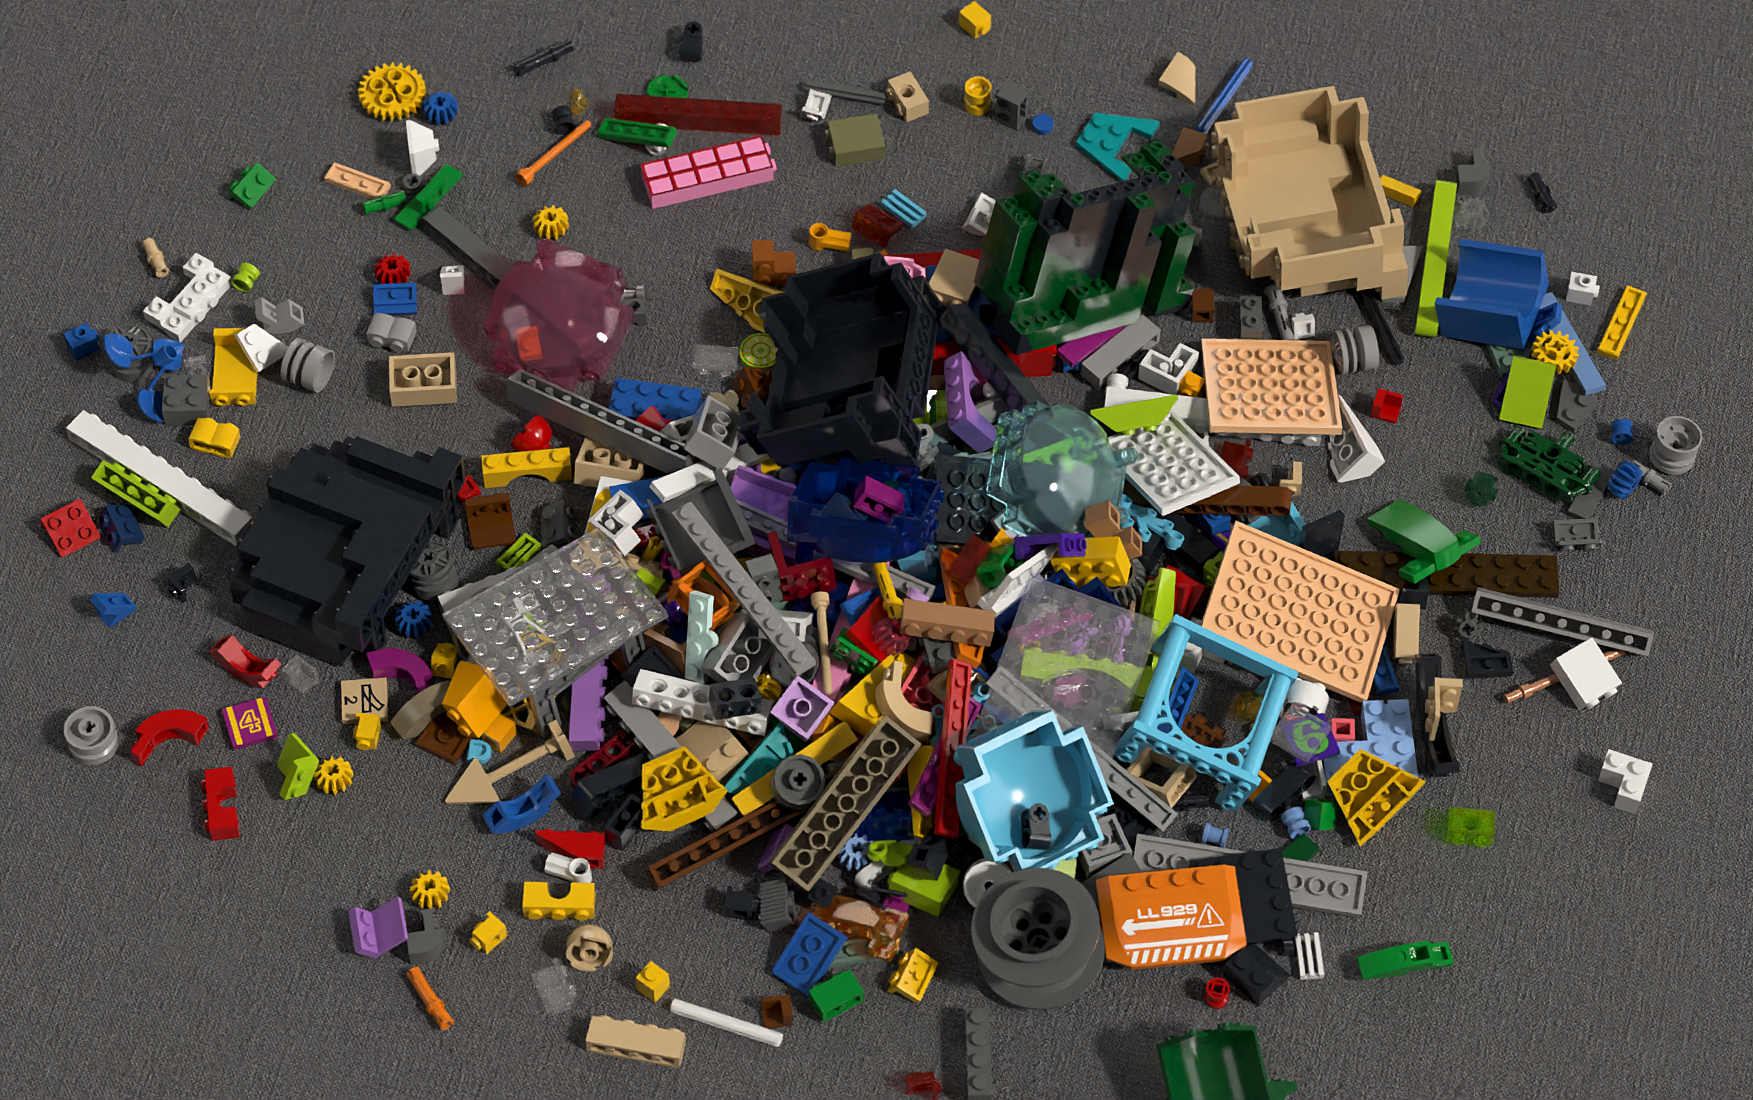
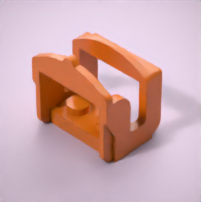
[666,559,740,631]

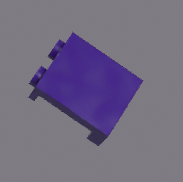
[1015,533,1087,560]

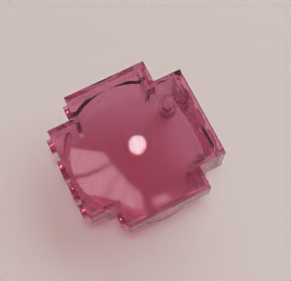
[483,239,635,393]

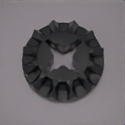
[1106,792,1140,823]

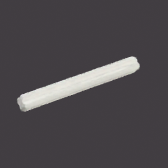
[670,999,783,1047]

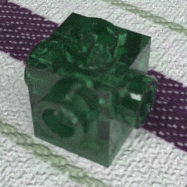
[1465,471,1499,507]

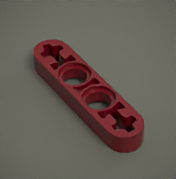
[570,729,639,789]

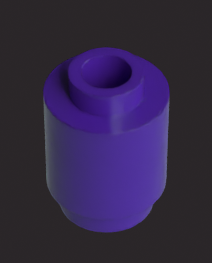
[659,600,685,626]

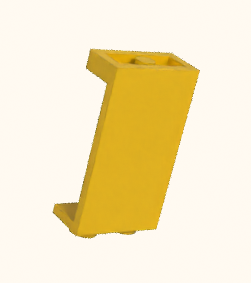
[209,328,258,406]

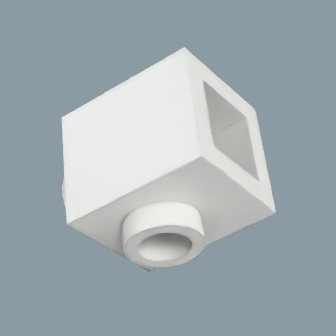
[1566,272,1600,306]

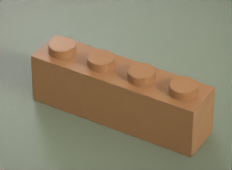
[899,598,995,647]

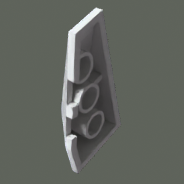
[1328,395,1385,483]

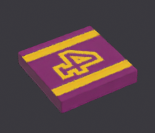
[222,697,278,750]

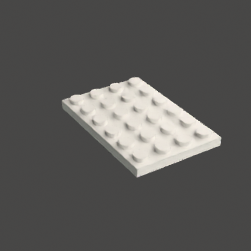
[1097,411,1240,516]

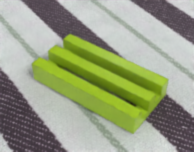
[496,532,542,572]

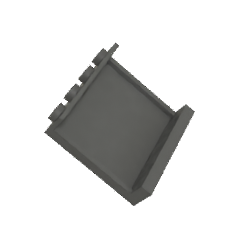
[646,468,755,576]

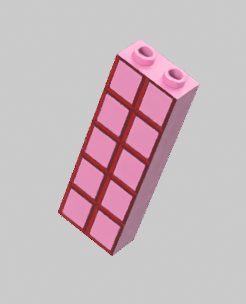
[641,135,776,209]

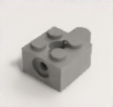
[1077,813,1132,879]

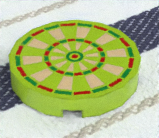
[740,333,778,368]

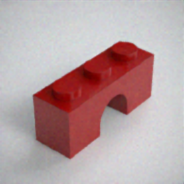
[201,766,240,841]

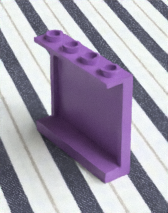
[730,465,822,567]

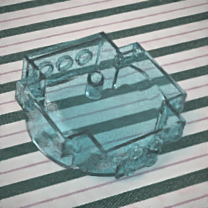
[986,400,1138,547]

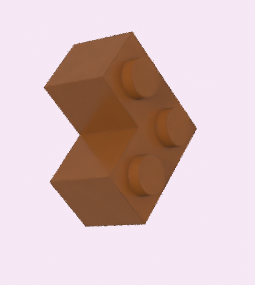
[752,240,796,286]

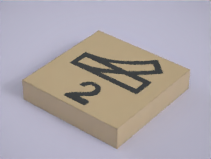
[341,678,389,725]

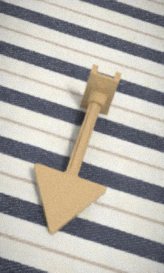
[445,720,575,804]

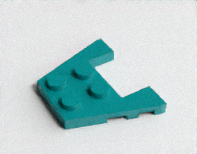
[1076,113,1159,182]

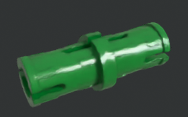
[362,191,407,215]

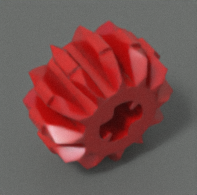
[374,253,411,284]

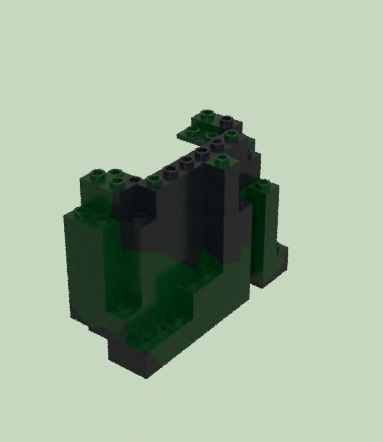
[974,140,1196,355]

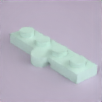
[685,591,718,684]

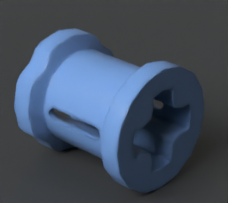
[1201,822,1229,848]

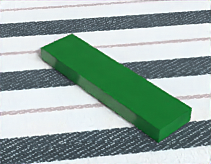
[596,118,677,148]

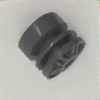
[107,324,155,382]
[409,541,459,601]
[770,633,821,687]

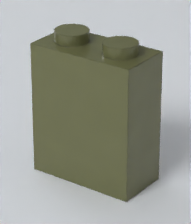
[825,114,885,167]

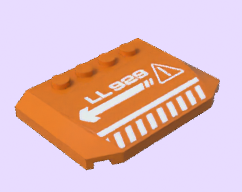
[1095,865,1247,970]

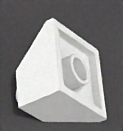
[406,120,439,176]

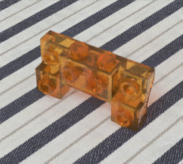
[813,894,909,962]

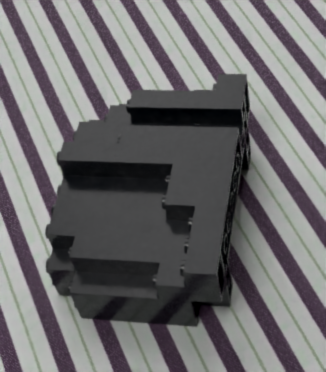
[737,252,942,472]
[228,436,466,667]

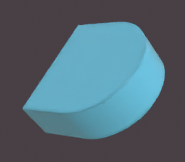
[467,739,492,764]

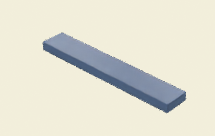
[1540,292,1606,396]

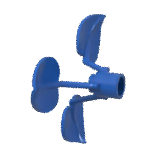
[103,334,184,423]

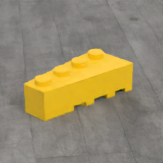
[829,648,916,737]

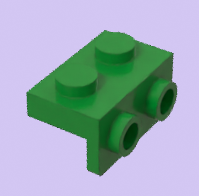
[227,162,276,210]

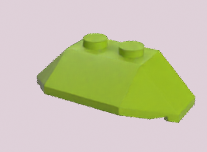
[1090,394,1178,436]

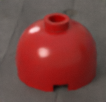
[510,414,552,452]

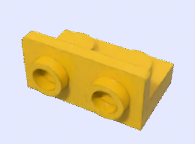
[888,948,939,1003]

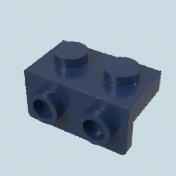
[98,504,145,553]

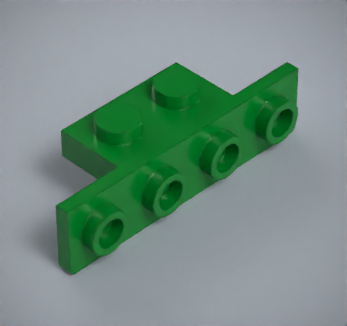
[395,164,463,231]

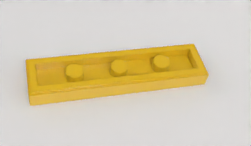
[1597,285,1647,360]

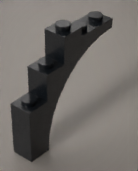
[1415,653,1460,777]

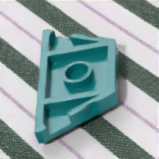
[724,722,793,803]

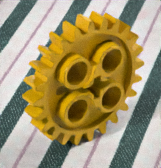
[358,62,426,121]

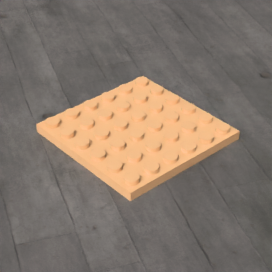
[1201,339,1342,435]

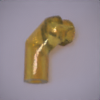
[571,88,588,116]

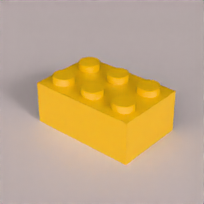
[1050,536,1131,589]

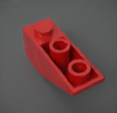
[535,829,606,869]

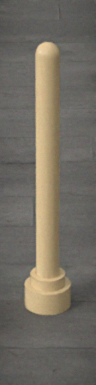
[811,592,833,695]

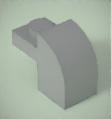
[255,297,304,334]

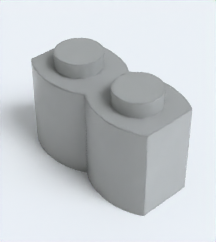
[366,313,417,352]

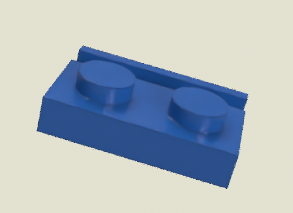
[373,283,417,316]

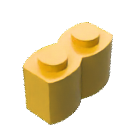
[189,418,240,458]

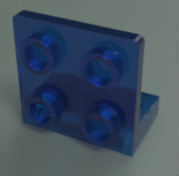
[865,790,915,841]

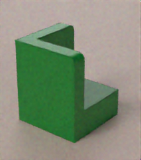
[1304,798,1338,830]

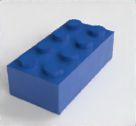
[609,378,702,421]

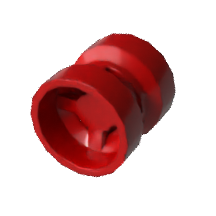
[1205,978,1230,1009]

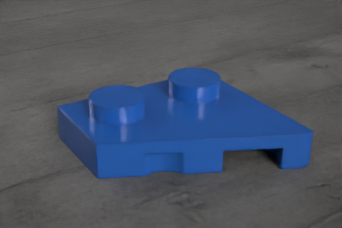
[1521,302,1562,352]

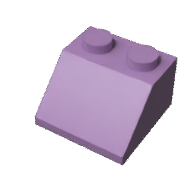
[770,676,835,742]

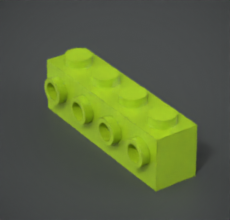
[91,460,181,528]

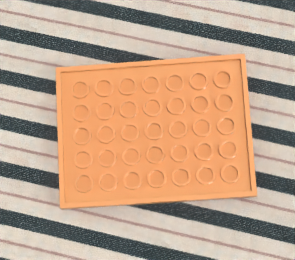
[1200,521,1400,703]

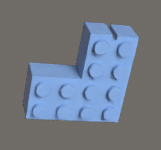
[1321,699,1418,796]

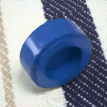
[1033,114,1054,135]

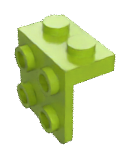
[277,733,319,800]

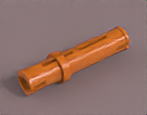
[406,967,454,1030]

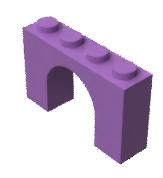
[943,352,997,453]

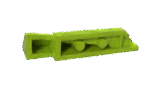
[1132,568,1176,668]

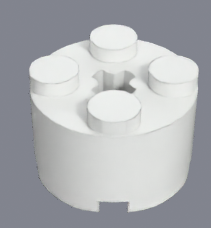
[1279,678,1329,719]

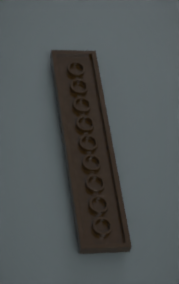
[1334,550,1559,598]

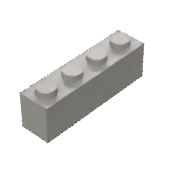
[1080,314,1160,391]

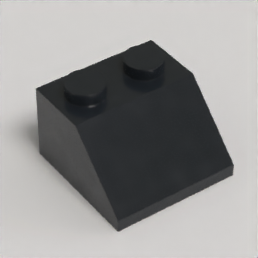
[1224,945,1290,1006]

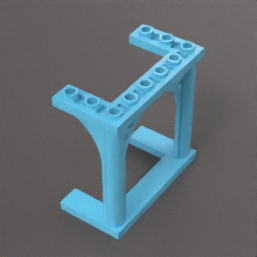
[1111,614,1299,812]

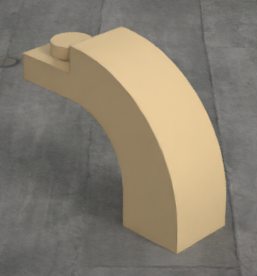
[876,661,933,742]

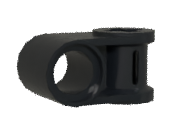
[679,21,703,62]
[1020,803,1051,850]

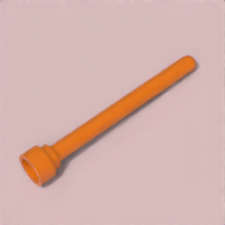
[515,120,591,187]

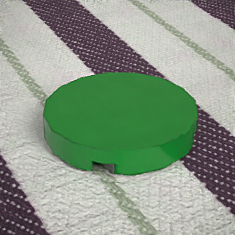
[647,74,688,111]

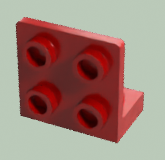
[38,498,101,557]

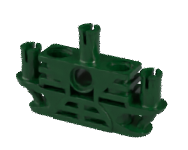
[1496,425,1601,503]

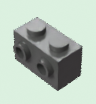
[745,554,783,603]

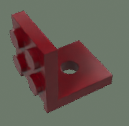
[767,531,837,602]

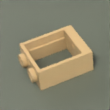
[1126,746,1197,808]

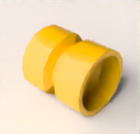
[964,76,992,116]

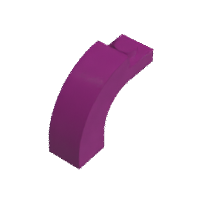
[366,648,433,694]

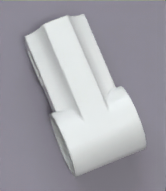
[544,853,592,883]

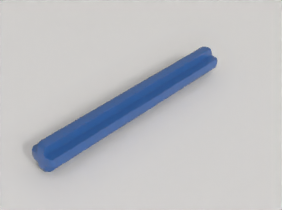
[1196,58,1253,134]

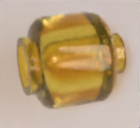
[1236,692,1264,722]

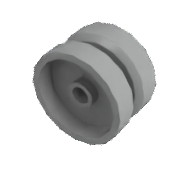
[64,706,119,765]

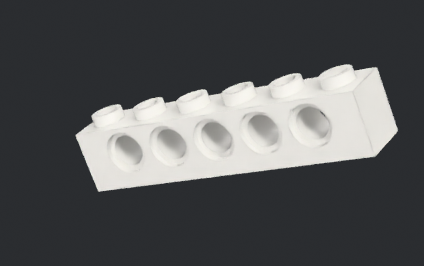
[632,669,773,736]

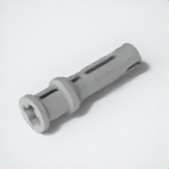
[1264,284,1295,340]

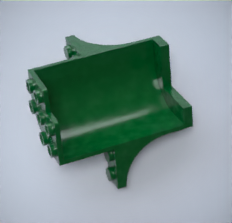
[1156,1022,1298,1100]

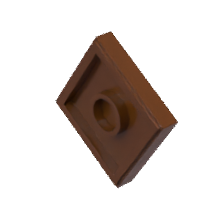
[415,711,474,766]

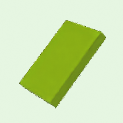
[1499,355,1556,429]

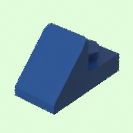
[90,593,137,627]

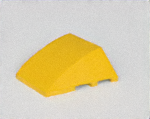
[641,746,727,831]
[1328,749,1426,847]

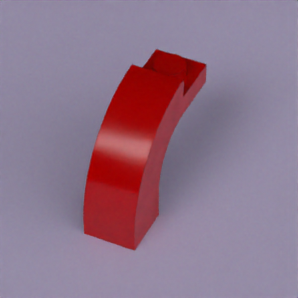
[209,635,281,688]
[131,709,209,767]

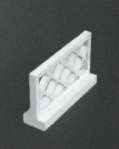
[977,543,1058,617]

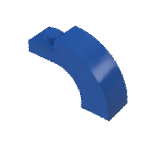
[482,775,561,833]

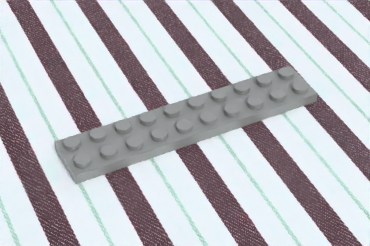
[1133,834,1367,918]

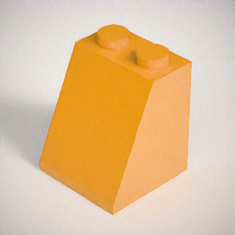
[442,661,512,738]

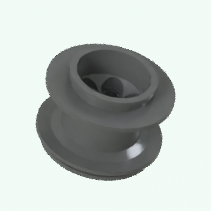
[971,868,1105,1010]

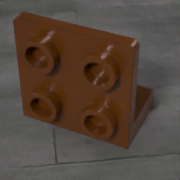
[1175,712,1229,757]

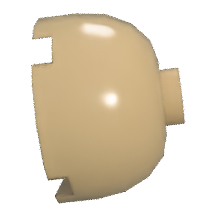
[566,925,613,971]

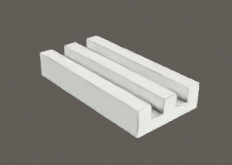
[1295,932,1324,980]

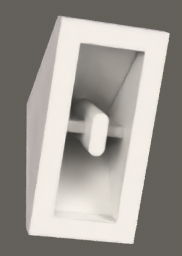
[440,265,464,295]

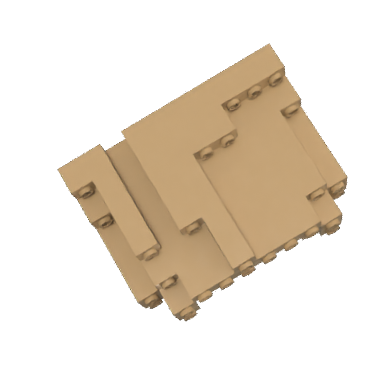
[1211,86,1408,300]

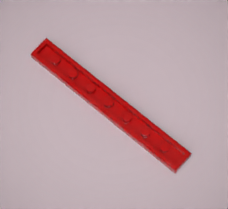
[934,658,972,839]

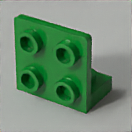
[829,627,878,675]

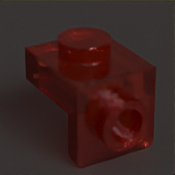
[905,1071,942,1100]

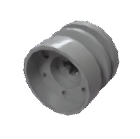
[1331,324,1379,375]
[281,338,335,393]
[1649,416,1703,475]

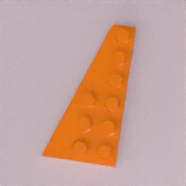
[938,547,985,669]

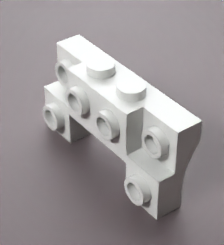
[143,253,232,342]

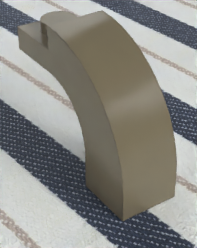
[391,681,450,739]

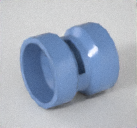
[1281,807,1311,839]

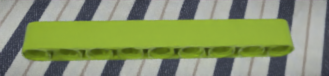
[1415,180,1457,338]

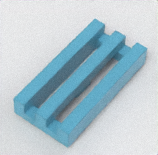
[881,189,926,229]

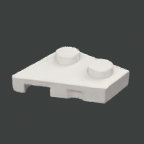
[234,324,288,373]

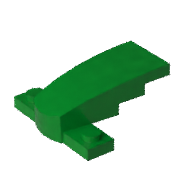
[1367,499,1481,584]

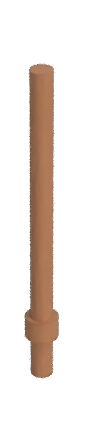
[1503,648,1625,703]

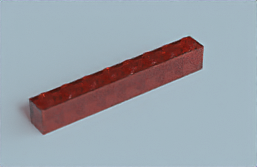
[614,94,782,136]

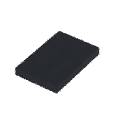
[1299,510,1345,557]

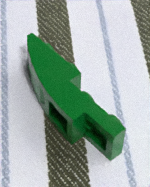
[1356,940,1454,981]

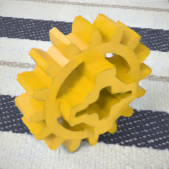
[1531,330,1579,374]

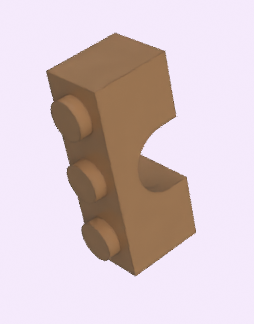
[1083,500,1142,560]

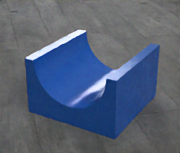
[1435,239,1549,349]

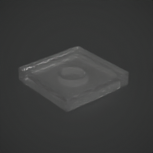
[1270,704,1332,763]

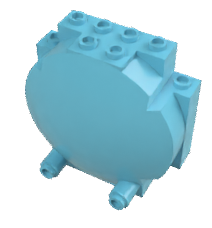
[954,710,1114,872]

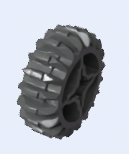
[1088,558,1147,609]

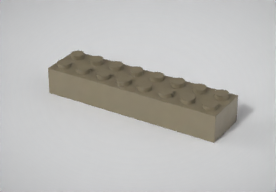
[768,715,921,892]

